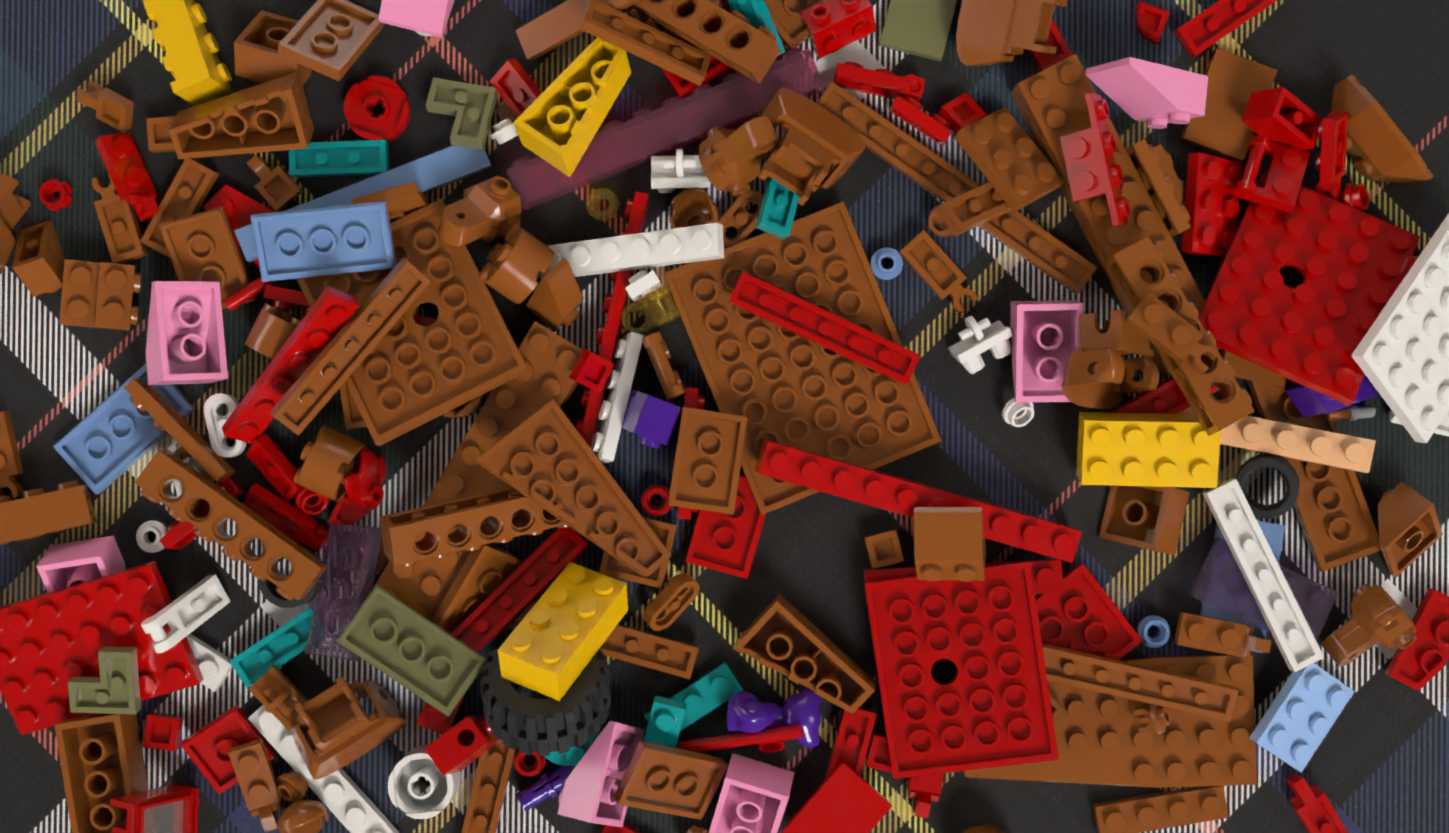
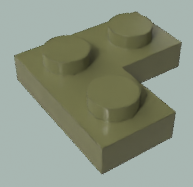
[426,77,498,151]
[68,646,141,715]

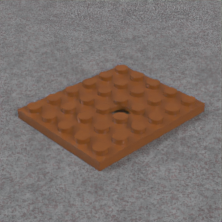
[296,198,529,446]

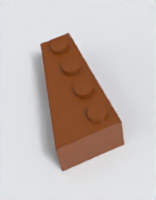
[169,71,314,159]
[0,480,97,546]
[733,593,875,714]

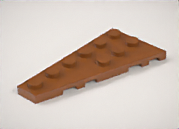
[473,399,671,577]

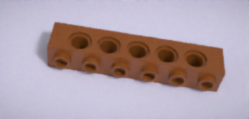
[629,0,781,84]
[1105,236,1255,436]
[134,450,328,601]
[380,487,570,567]

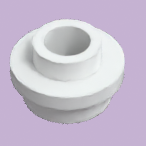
[490,117,518,145]
[1002,398,1034,427]
[136,520,168,553]

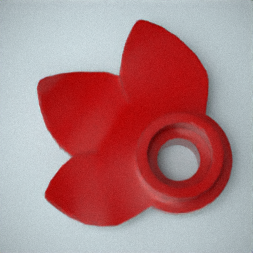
[343,449,386,510]

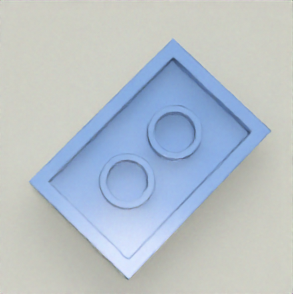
[1249,663,1355,773]

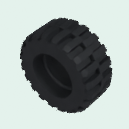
[480,641,611,756]

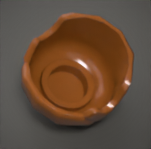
[669,188,719,229]
[277,799,329,833]

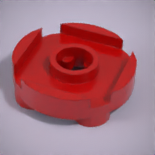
[344,76,411,141]

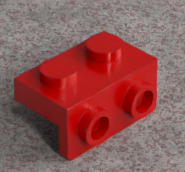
[801,0,877,59]

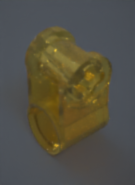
[621,285,680,335]

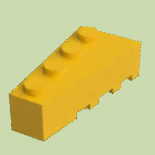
[142,0,232,106]
[513,37,631,177]

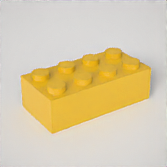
[1076,412,1221,488]
[498,562,628,701]

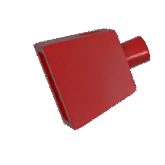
[424,713,499,776]

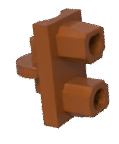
[248,665,309,731]

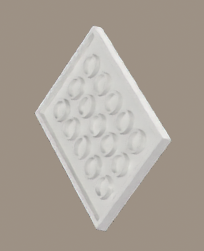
[1351,213,1449,443]

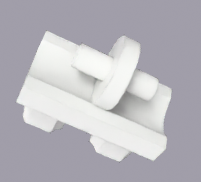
[651,149,710,193]
[948,316,1013,374]

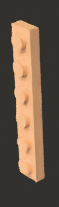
[1177,406,1376,473]

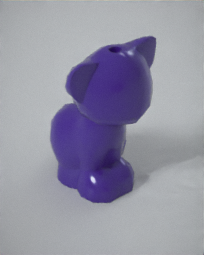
[727,688,821,748]

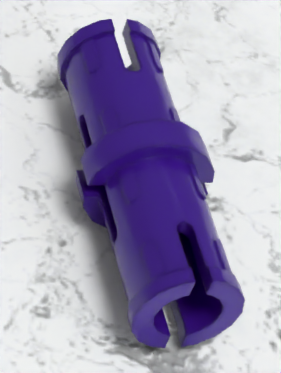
[516,766,576,811]

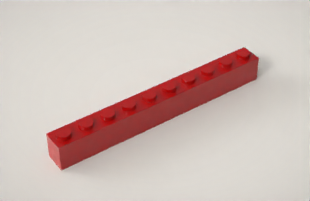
[755,438,1082,563]

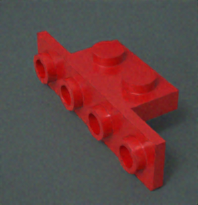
[1060,93,1130,226]

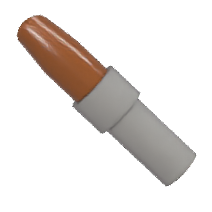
[1327,405,1376,422]

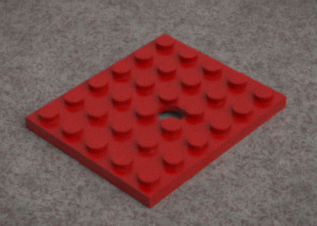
[1198,170,1420,406]
[865,560,1059,779]

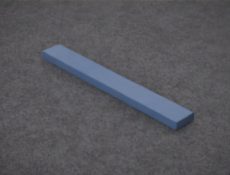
[234,146,492,262]

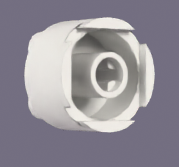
[388,745,461,819]

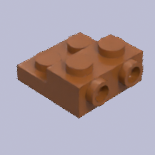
[59,259,141,331]

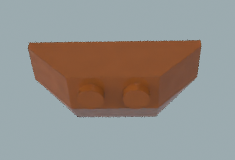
[1331,74,1434,186]

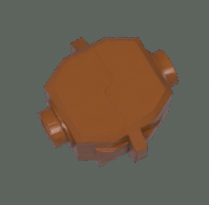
[699,116,780,196]
[438,176,522,246]
[1321,584,1417,667]

